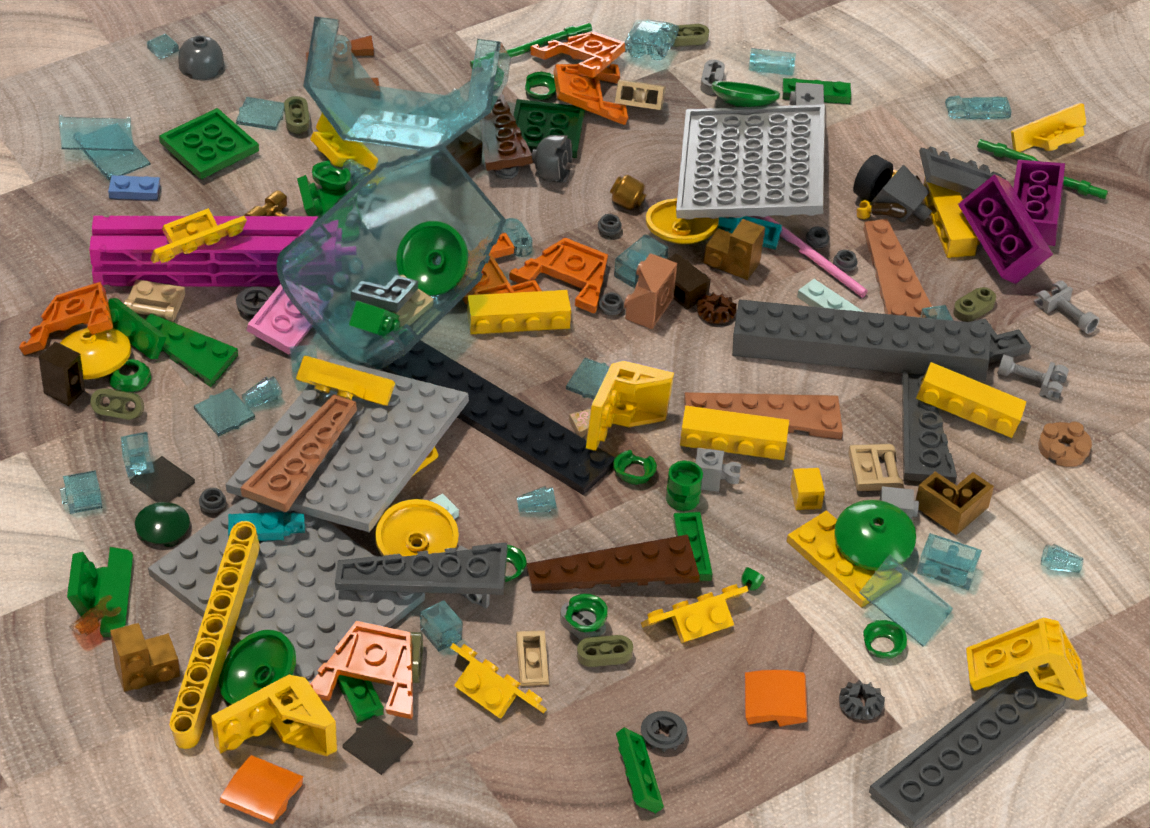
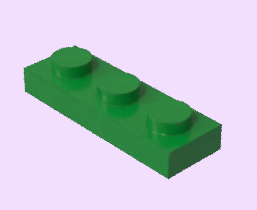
[782,78,851,104]
[108,298,167,359]
[673,512,713,581]
[337,675,384,723]
[616,727,664,813]

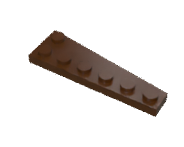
[475,81,533,171]
[526,534,700,591]

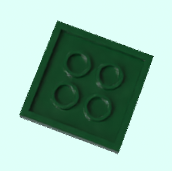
[513,99,585,158]

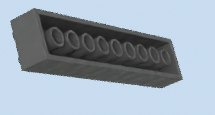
[732,299,991,381]

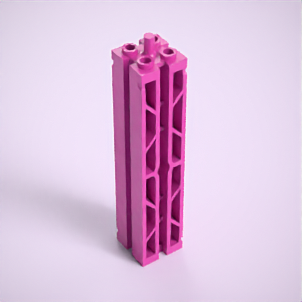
[89,216,354,287]

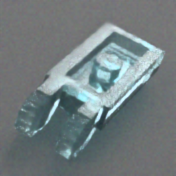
[945,95,1012,119]

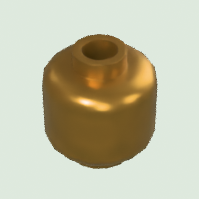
[610,175,647,210]

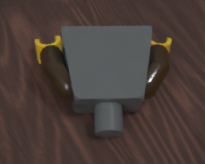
[856,165,932,222]

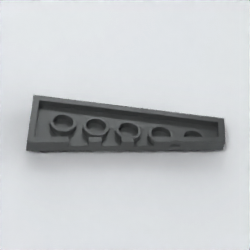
[901,370,957,484]
[335,543,508,595]

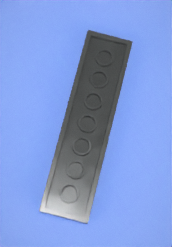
[869,671,1066,828]

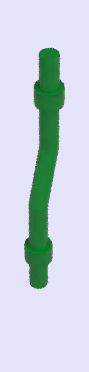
[470,23,592,69]
[977,139,1108,199]

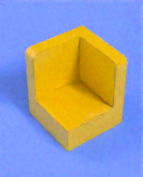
[790,468,825,510]

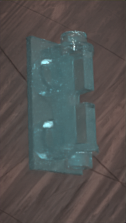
[749,48,796,75]

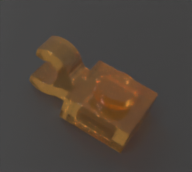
[69,595,121,636]

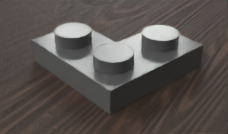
[351,275,418,312]
[971,318,1031,363]

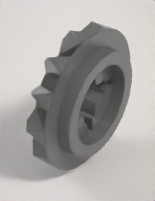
[236,287,273,317]
[839,679,885,720]
[640,711,687,752]

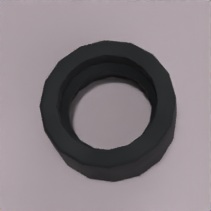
[853,154,893,203]

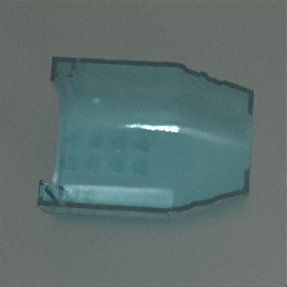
[277,143,506,370]

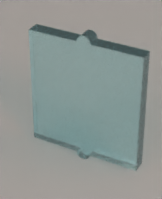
[236,97,284,131]
[566,358,610,400]
[194,388,255,437]

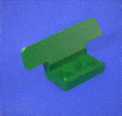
[297,174,357,240]
[67,547,133,637]

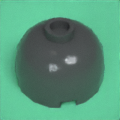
[178,36,224,79]
[532,135,572,183]

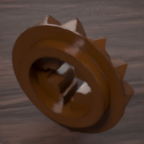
[697,292,737,324]

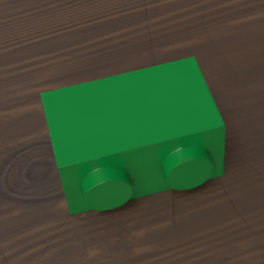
[349,301,400,340]

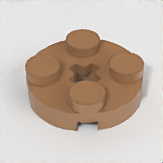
[1038,422,1092,467]

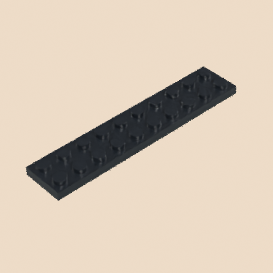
[381,337,615,495]

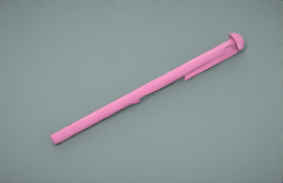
[748,216,868,298]

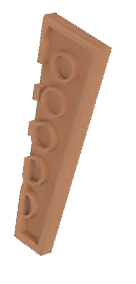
[863,219,937,319]
[684,392,843,440]
[240,394,357,512]

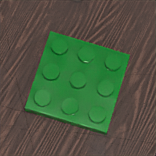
[159,108,259,179]

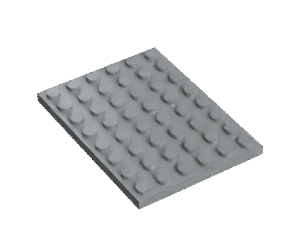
[676,104,825,219]
[225,358,469,532]
[148,497,425,683]

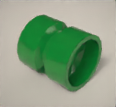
[666,460,703,511]

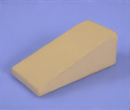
[516,630,549,686]

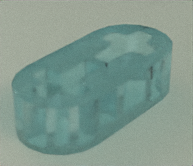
[500,218,533,257]

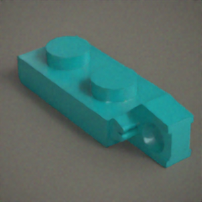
[716,216,782,250]
[228,512,305,541]

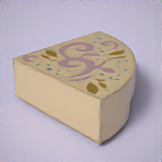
[569,409,591,437]

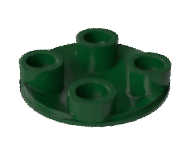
[135,502,190,547]

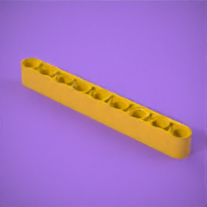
[169,521,260,749]

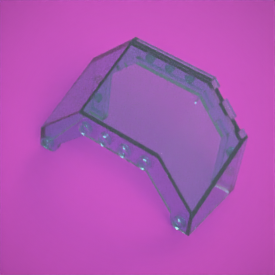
[303,16,511,153]

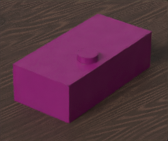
[1013,160,1065,246]
[958,174,1053,284]

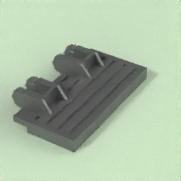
[919,146,1006,195]

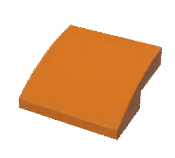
[745,670,807,727]
[220,755,304,824]

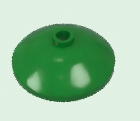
[712,81,780,108]
[396,221,468,296]
[834,500,916,571]
[219,630,296,705]

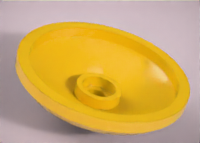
[646,198,718,244]
[60,328,131,380]
[376,499,459,557]

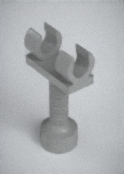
[1034,281,1099,334]
[997,355,1069,400]

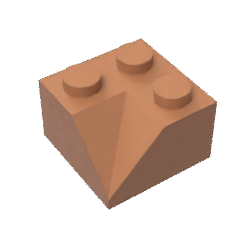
[624,253,677,329]

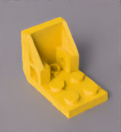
[586,361,674,451]
[966,617,1088,700]
[211,675,337,756]

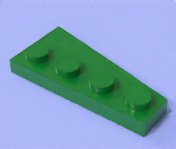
[145,314,238,387]

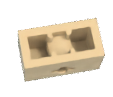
[615,79,666,110]

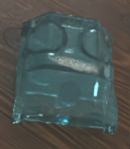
[625,19,679,60]

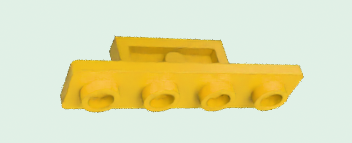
[1011,103,1086,152]
[310,109,378,179]
[151,208,247,263]
[296,356,395,406]
[641,584,749,644]
[450,643,547,719]

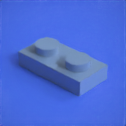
[108,175,160,201]

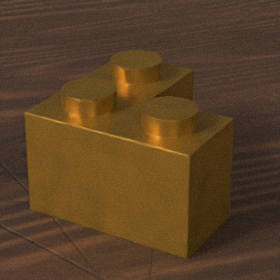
[704,219,765,280]
[915,471,994,535]
[110,623,180,692]

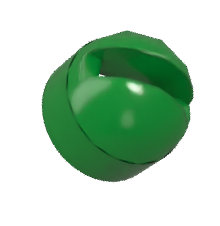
[741,567,765,591]

